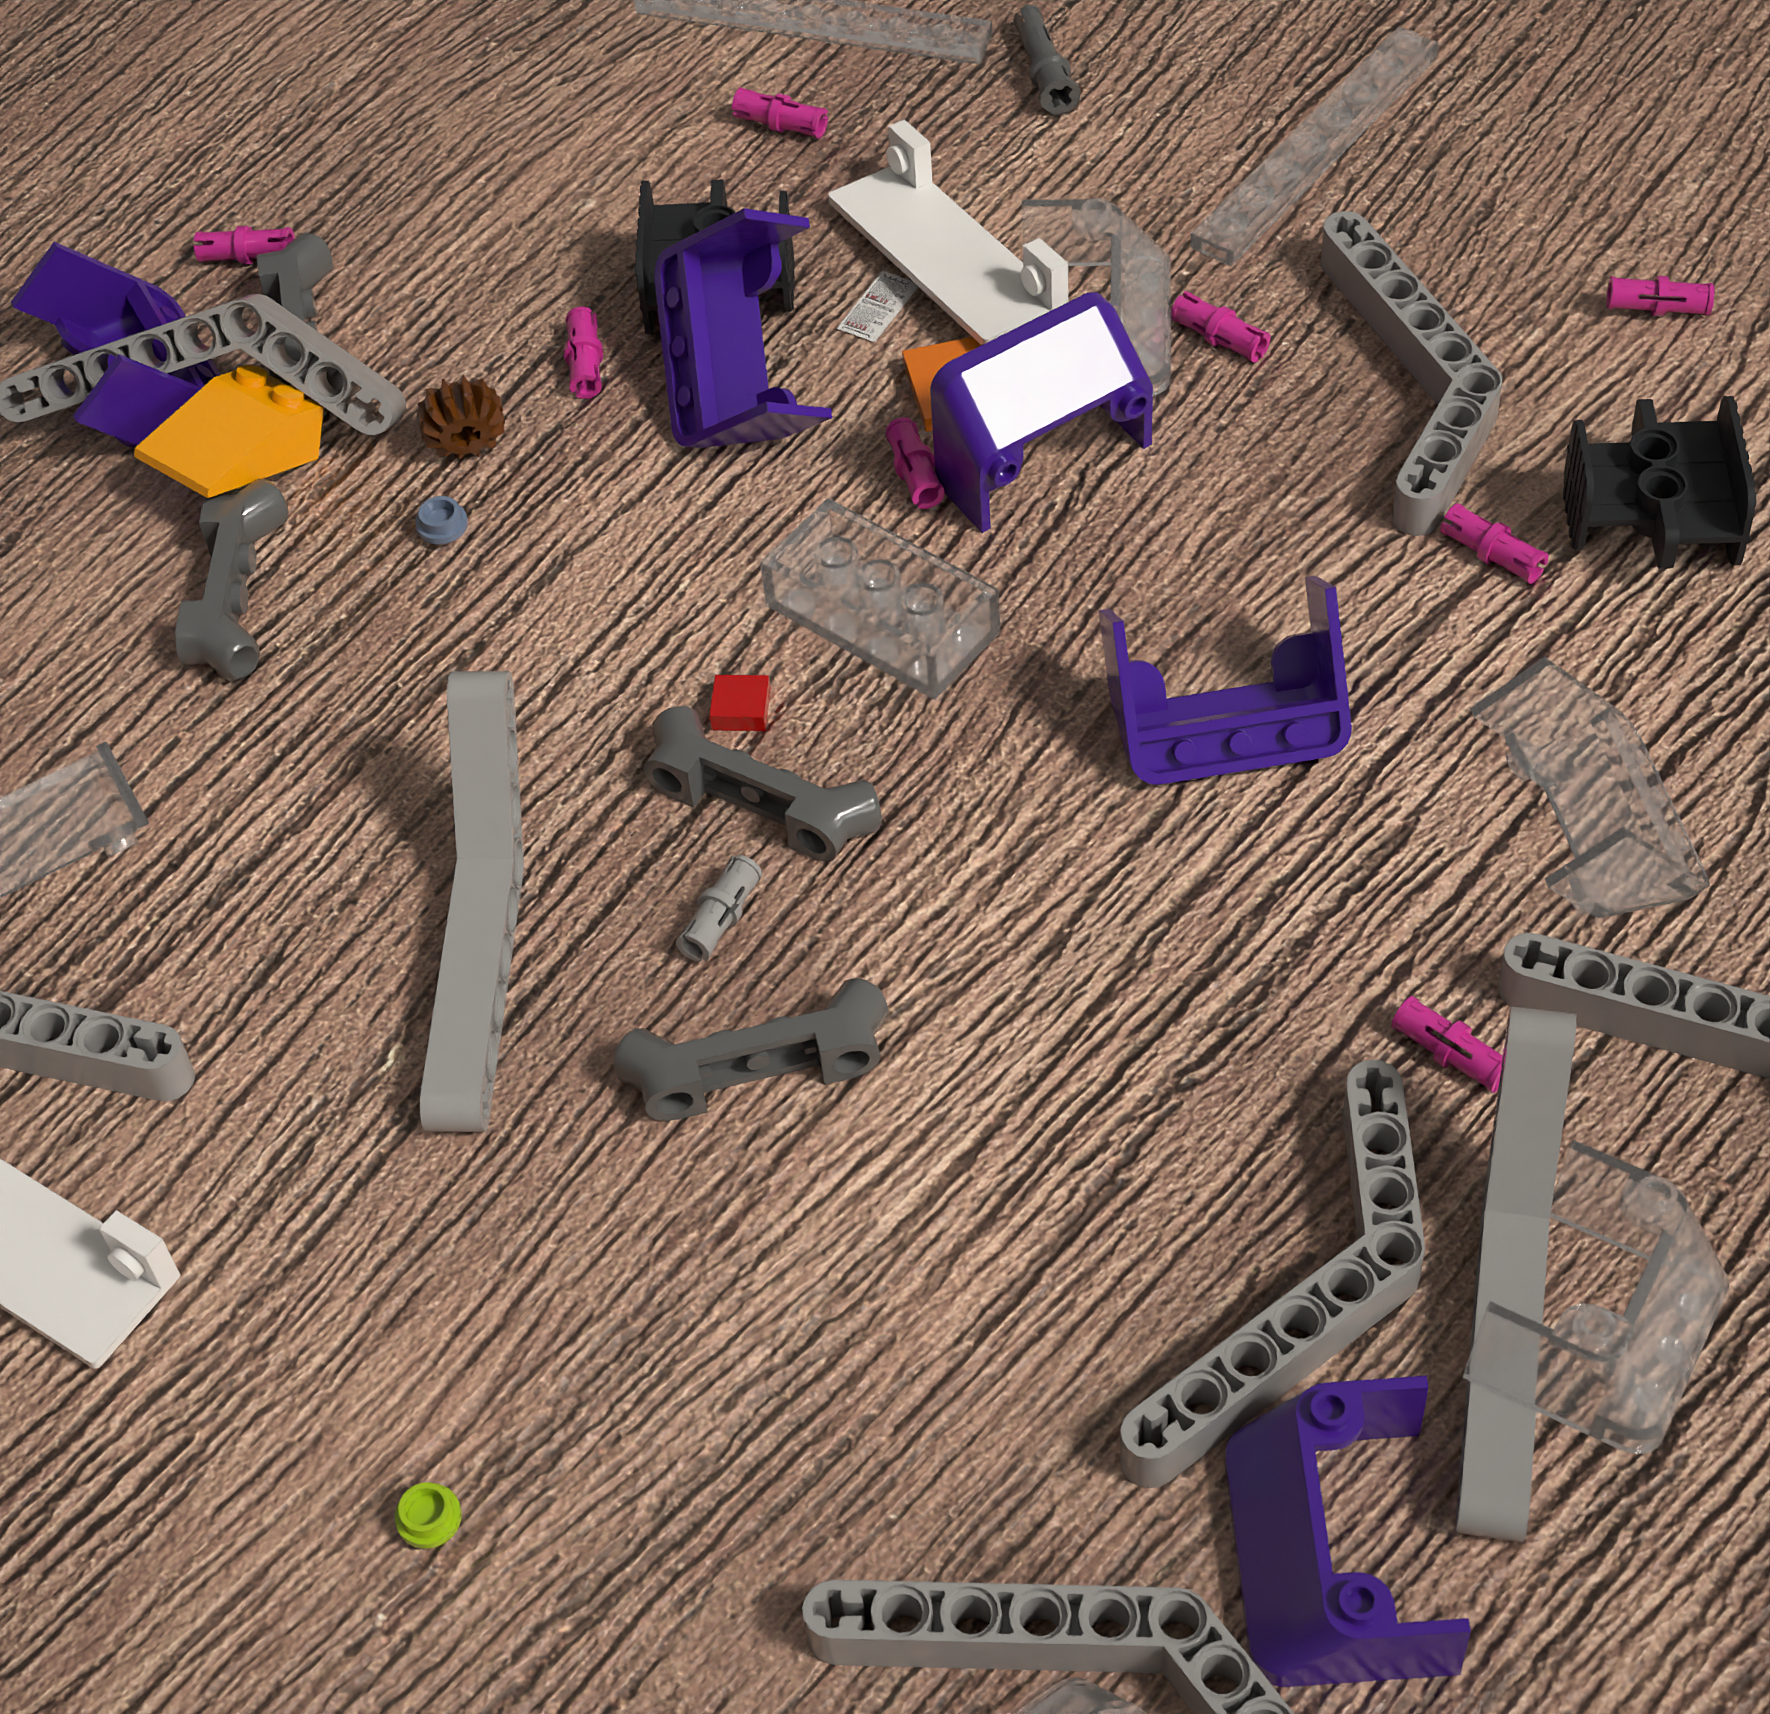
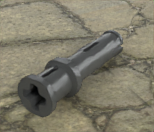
[1013,5,1081,115]

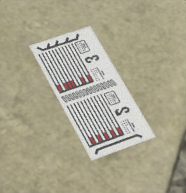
[837,271,918,342]

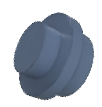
[415,496,468,544]

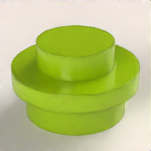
[395,1482,462,1549]

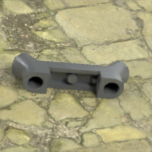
[257,233,344,408]
[175,479,289,681]
[643,706,882,861]
[614,978,889,1121]

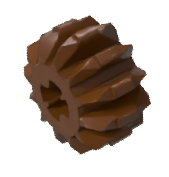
[417,375,505,461]

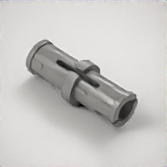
[676,855,762,962]

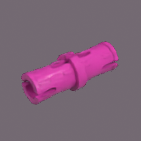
[732,87,828,139]
[194,226,295,264]
[1606,275,1715,316]
[1171,291,1271,363]
[563,307,604,399]
[885,417,945,509]
[1440,503,1549,584]
[1391,996,1503,1093]

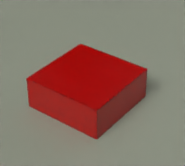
[709,675,771,731]

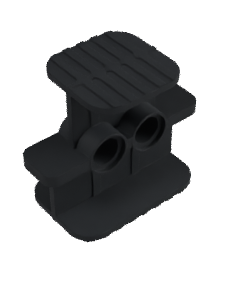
[635,179,795,335]
[1562,396,1756,569]

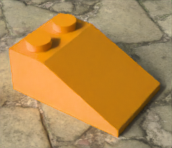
[134,365,324,498]

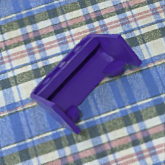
[654,208,833,448]
[11,242,221,448]
[930,292,1153,533]
[1098,576,1352,785]
[1225,1376,1471,1687]

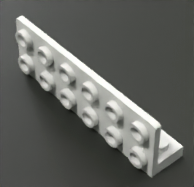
[828,120,1068,345]
[0,1159,181,1369]

